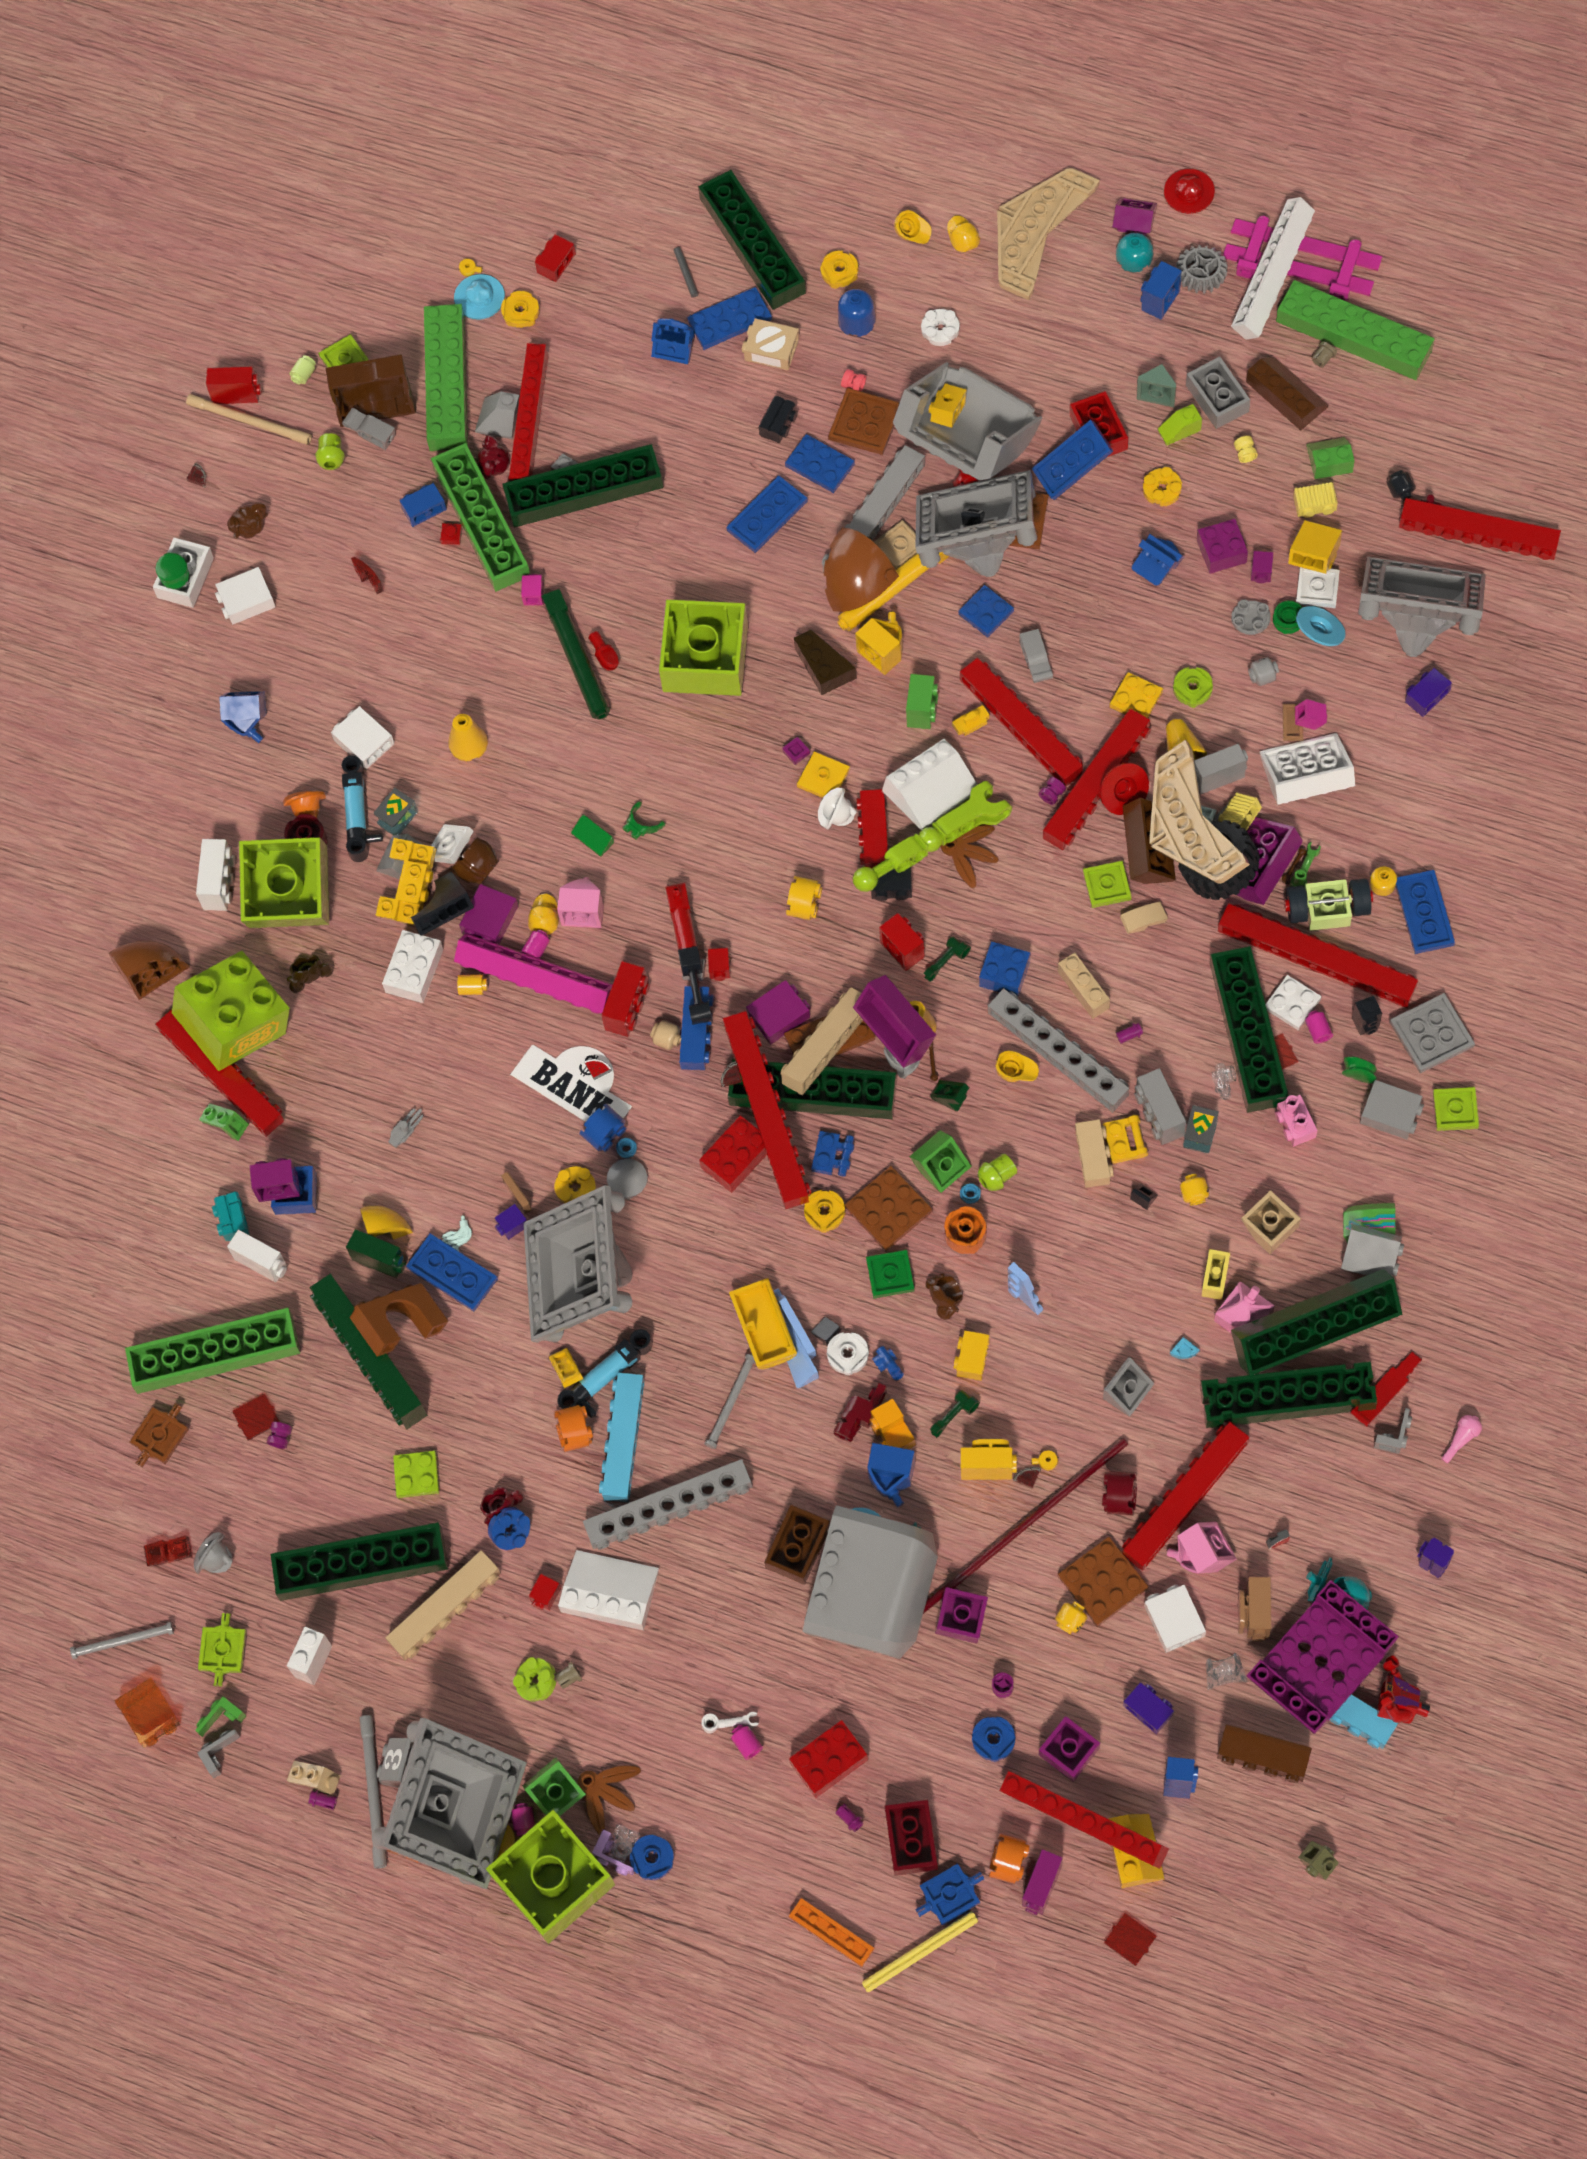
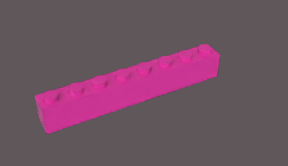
[454,933,612,1013]

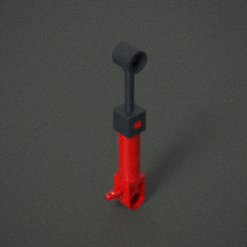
[665,883,712,1025]

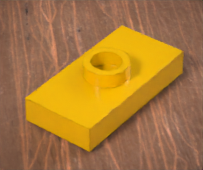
[549,1348,583,1388]

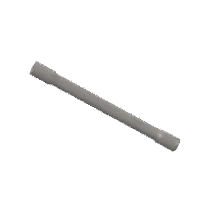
[359,1715,387,1869]

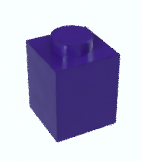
[494,1204,527,1240]

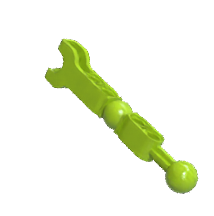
[852,781,1012,892]

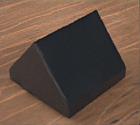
[961,508,985,526]
[1130,1184,1158,1210]

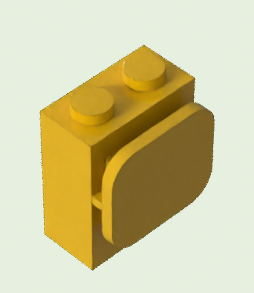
[1288,520,1342,574]
[961,1439,1017,1480]

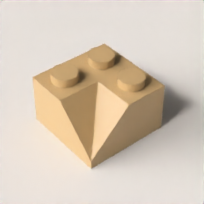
[1241,1190,1301,1254]

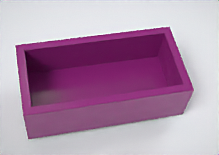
[853,975,936,1068]

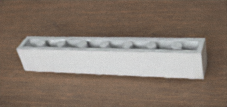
[1231,197,1315,340]

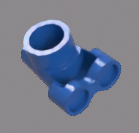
[872,1346,904,1381]

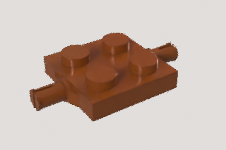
[129,1403,189,1468]

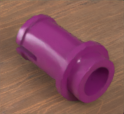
[1116,1023,1143,1044]
[308,1790,338,1811]
[835,1804,863,1832]

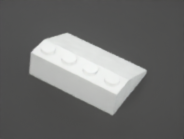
[1259,733,1355,805]
[882,739,978,830]
[558,1550,659,1631]

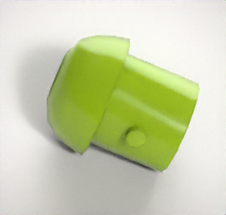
[315,433,345,471]
[978,1153,1017,1191]

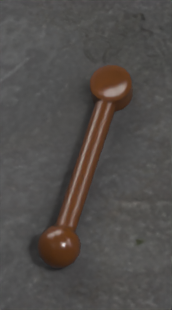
[1282,848,1306,884]
[929,1042,938,1081]

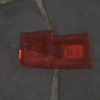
[351,557,384,594]
[144,1535,192,1567]

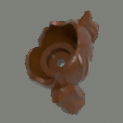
[227,502,268,539]
[925,1273,963,1320]

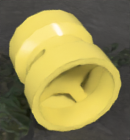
[1234,436,1258,463]

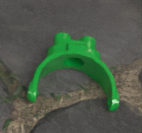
[622,801,666,840]

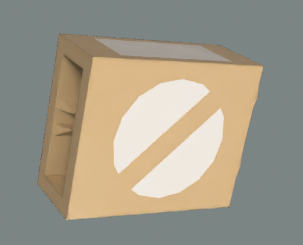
[742,318,800,371]

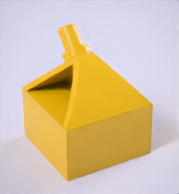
[855,612,903,675]

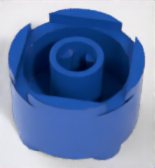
[579,1104,627,1152]

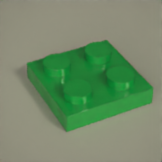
[866,1250,915,1299]

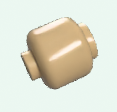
[650,1020,681,1050]

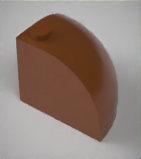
[824,528,899,612]
[108,941,190,1000]

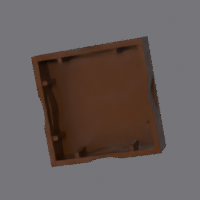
[325,354,416,427]

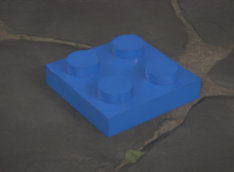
[958,585,1014,638]

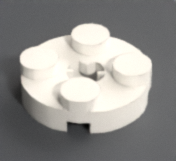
[921,309,959,346]
[827,1332,869,1376]

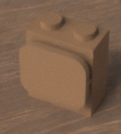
[1238,1577,1271,1642]

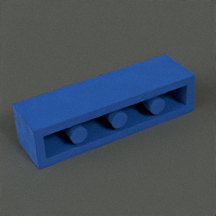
[679,986,714,1070]
[1163,1757,1198,1799]

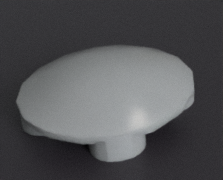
[1231,600,1271,635]
[607,1159,648,1200]

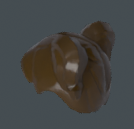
[287,955,332,993]

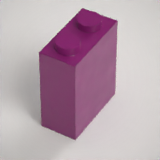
[459,884,518,945]
[746,980,811,1045]
[1022,1849,1063,1916]

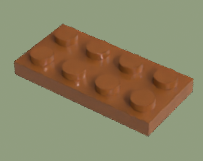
[784,1016,875,1057]

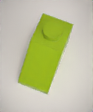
[1158,404,1202,446]

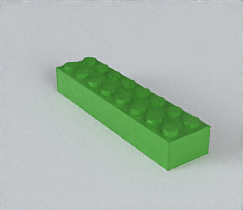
[1276,280,1435,380]
[424,304,468,451]
[431,443,530,592]
[125,1308,301,1394]

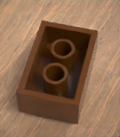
[764,1505,830,1585]

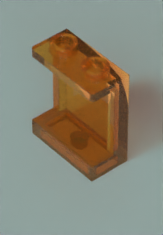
[114,1678,181,1748]

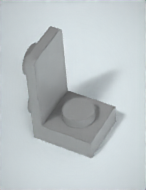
[1374,1408,1412,1454]
[197,1730,240,1778]

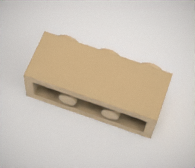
[1058,953,1110,1019]
[1075,1119,1114,1188]

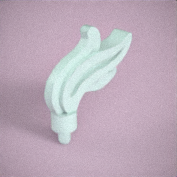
[442,1215,472,1251]

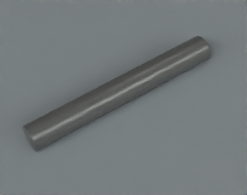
[673,247,698,298]

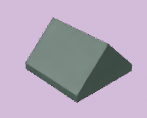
[1137,364,1176,408]

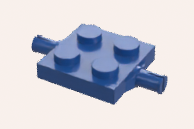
[915,1864,985,1925]

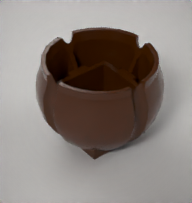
[452,837,499,885]

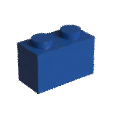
[399,483,447,527]

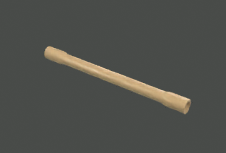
[186,394,312,445]

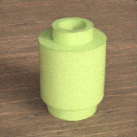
[289,355,316,385]

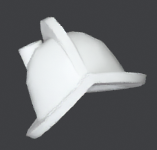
[818,788,857,830]

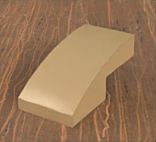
[1120,902,1168,934]

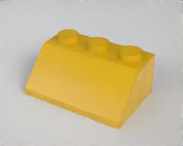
[1108,1814,1164,1889]

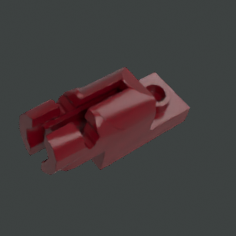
[833,1383,887,1442]

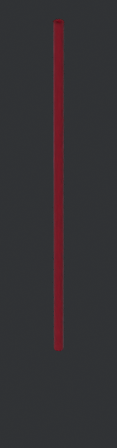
[923,1438,1128,1614]

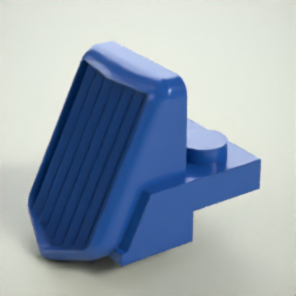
[651,318,695,364]
[1132,534,1185,586]

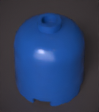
[838,289,876,337]

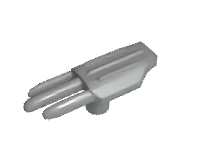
[388,1109,423,1148]

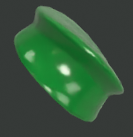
[155,553,189,589]
[1273,600,1303,634]
[1342,1057,1377,1084]

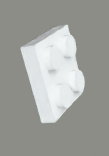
[1296,567,1340,608]
[431,824,474,864]
[1265,975,1322,1030]

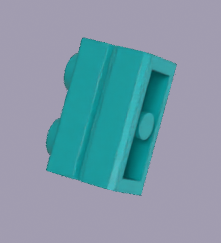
[212,1192,250,1241]

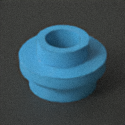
[616,1138,637,1158]
[960,1183,981,1204]

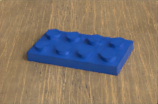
[687,287,772,350]
[1032,420,1113,500]
[726,476,808,553]
[1396,870,1455,954]
[406,1233,498,1312]

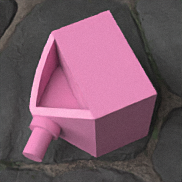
[557,877,604,928]
[1214,1282,1274,1333]
[1167,1522,1237,1574]

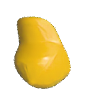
[894,210,931,244]
[947,216,980,252]
[528,894,559,935]
[995,1051,1039,1082]

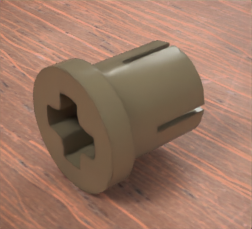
[1311,342,1337,368]
[554,1661,583,1689]

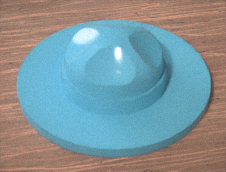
[454,274,505,320]
[1296,606,1346,646]

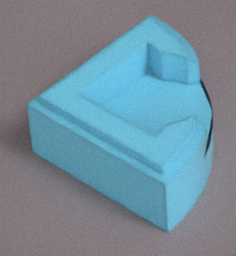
[1170,1337,1200,1359]

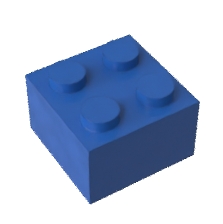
[1140,261,1182,320]
[979,941,1030,997]
[271,1166,317,1215]

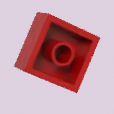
[879,913,925,971]

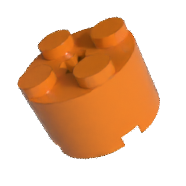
[944,1206,986,1254]
[554,1405,593,1452]
[988,1833,1030,1884]

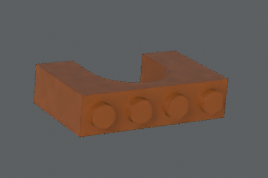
[350,1283,448,1357]

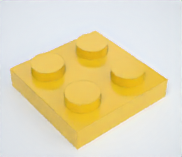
[1109,672,1163,718]

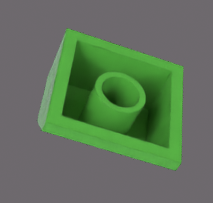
[1306,437,1355,479]
[909,1130,972,1193]
[522,1757,586,1817]

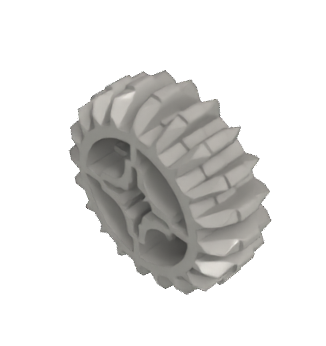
[1176,244,1228,294]

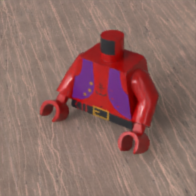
[1377,1655,1430,1724]

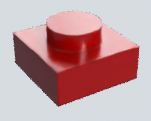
[440,523,462,545]

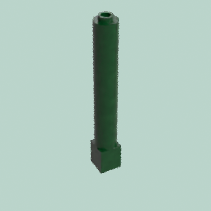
[541,588,610,720]

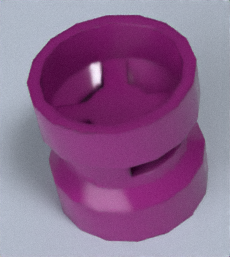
[1038,777,1066,805]
[266,1422,292,1449]
[992,1672,1014,1698]

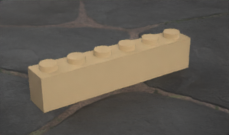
[781,988,863,1095]
[385,1550,501,1661]

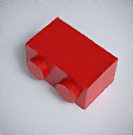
[535,234,576,282]

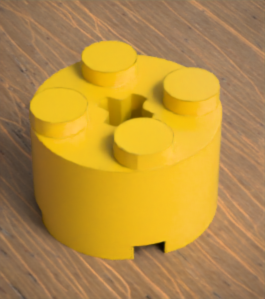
[786,876,823,920]

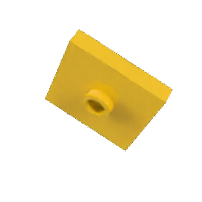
[797,751,850,798]

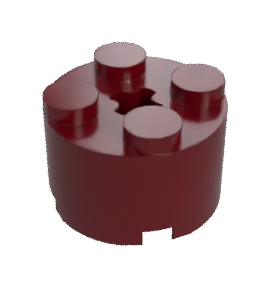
[284,814,328,845]
[1102,1471,1137,1516]

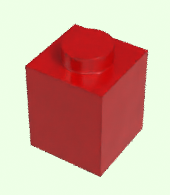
[708,948,730,981]
[528,1574,561,1611]

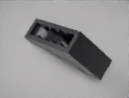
[411,871,474,936]

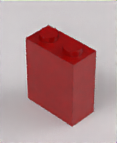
[206,366,262,404]

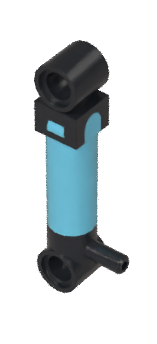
[341,755,383,862]
[557,1329,652,1418]

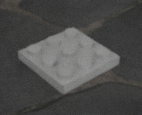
[1389,993,1475,1073]

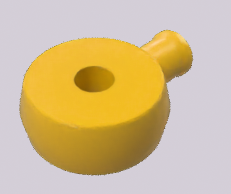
[459,259,482,277]
[1032,1450,1058,1471]

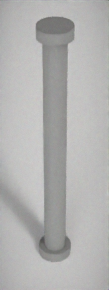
[704,1354,756,1449]
[70,1621,174,1660]

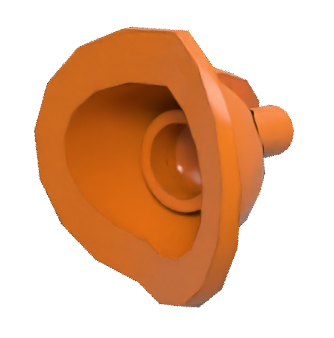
[283,791,326,818]

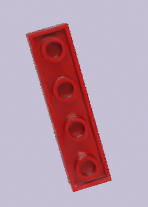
[856,789,888,868]

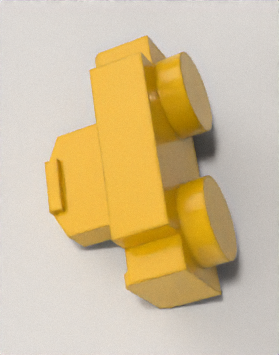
[952,705,989,736]

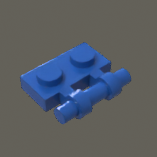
[811,1131,854,1177]

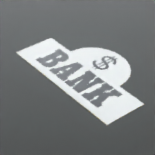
[510,1044,632,1122]

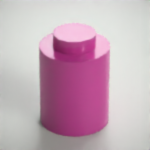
[521,930,550,959]
[1305,1011,1333,1044]
[731,1725,763,1760]

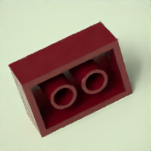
[884,1799,938,1876]

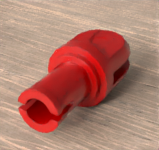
[588,631,619,671]

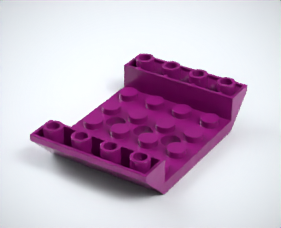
[1246,1580,1399,1734]

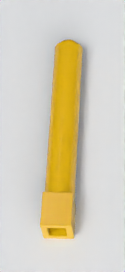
[837,552,949,631]

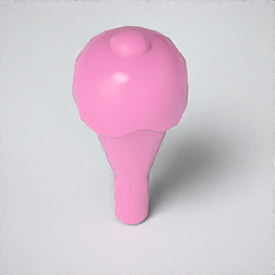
[1442,1415,1482,1463]

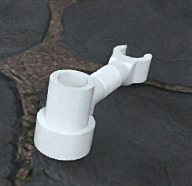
[701,1712,759,1734]

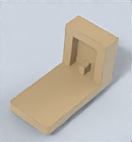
[287,1761,341,1796]

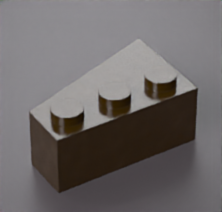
[794,630,857,695]

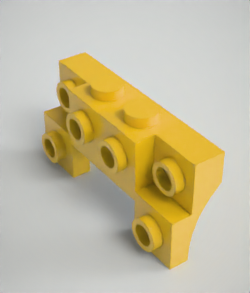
[375,838,437,926]

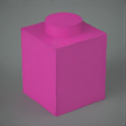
[521,574,543,606]
[1295,699,1327,730]

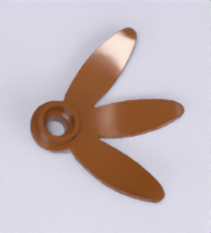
[941,825,998,888]
[578,1766,641,1834]

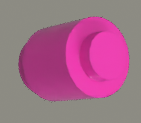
[511,1803,535,1837]

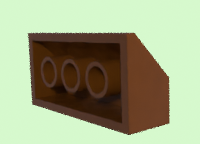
[1246,357,1329,431]
[1123,798,1176,884]
[1217,1724,1312,1783]

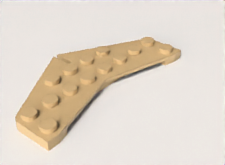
[997,168,1100,300]
[1149,740,1250,884]

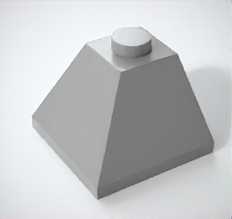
[475,392,520,439]

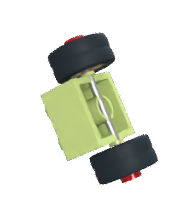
[1284,879,1373,931]

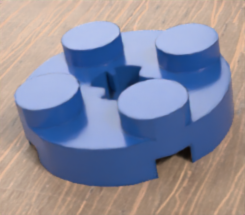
[488,1507,530,1550]
[972,1717,1016,1762]
[630,1835,674,1880]

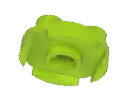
[1173,667,1213,708]
[513,1657,556,1702]

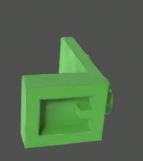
[199,1103,249,1141]
[195,1697,246,1737]

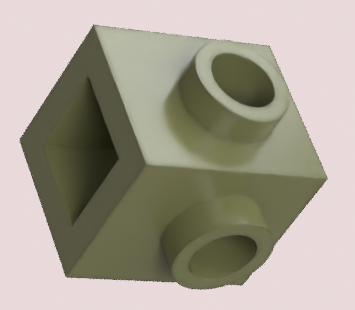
[1298,1841,1339,1880]

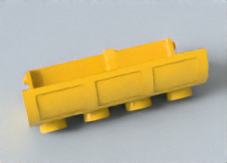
[729,1278,797,1369]

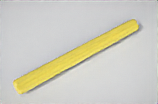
[862,1912,978,1992]

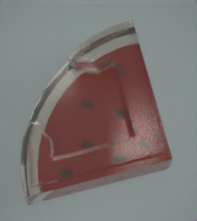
[187,463,207,488]
[721,1061,741,1087]
[1013,1466,1041,1489]

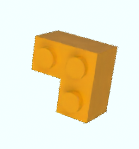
[870,1398,916,1449]

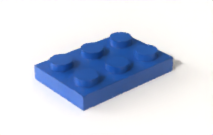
[785,434,855,493]

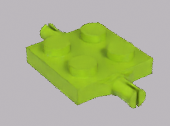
[198,1613,247,1687]

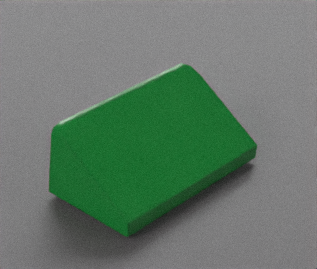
[571,814,614,857]

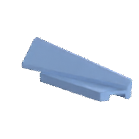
[774,1288,819,1388]

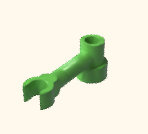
[1290,842,1321,888]

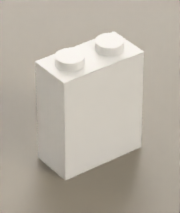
[215,567,275,625]
[331,706,394,770]
[227,1230,287,1282]
[1144,1585,1206,1653]
[287,1627,332,1685]

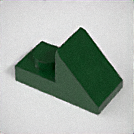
[930,1080,970,1112]

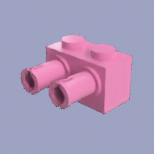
[1275,1095,1317,1147]

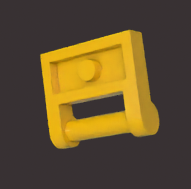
[1103,1115,1148,1164]

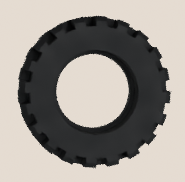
[1178,820,1260,900]

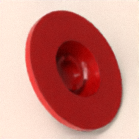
[1164,169,1215,214]
[1100,763,1149,815]

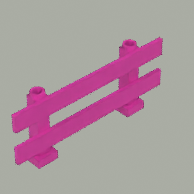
[1223,216,1382,302]

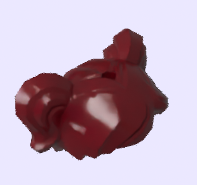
[477,435,509,479]
[480,1487,524,1526]

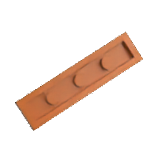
[789,1898,875,1967]

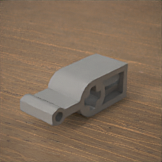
[342,408,396,450]
[1019,629,1053,683]

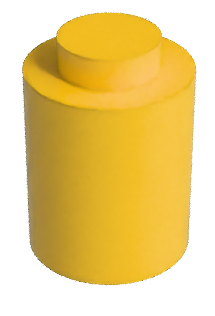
[457,974,488,995]

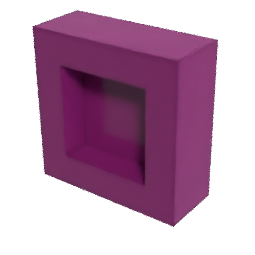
[782,737,810,765]

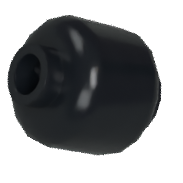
[1387,470,1416,501]

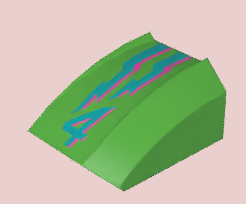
[1343,1203,1396,1243]

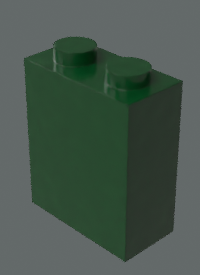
[346,1229,406,1279]

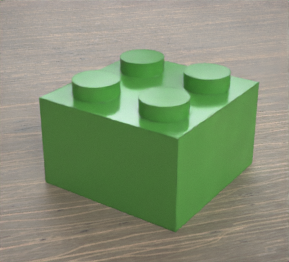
[906,674,939,729]

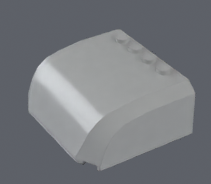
[893,362,1042,480]
[803,1505,938,1659]

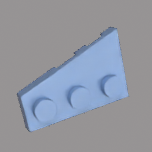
[1008,1262,1043,1315]

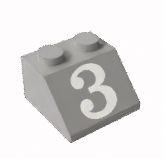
[377,1738,414,1788]

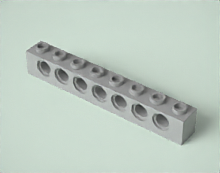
[988,989,1129,1113]
[583,1459,752,1550]

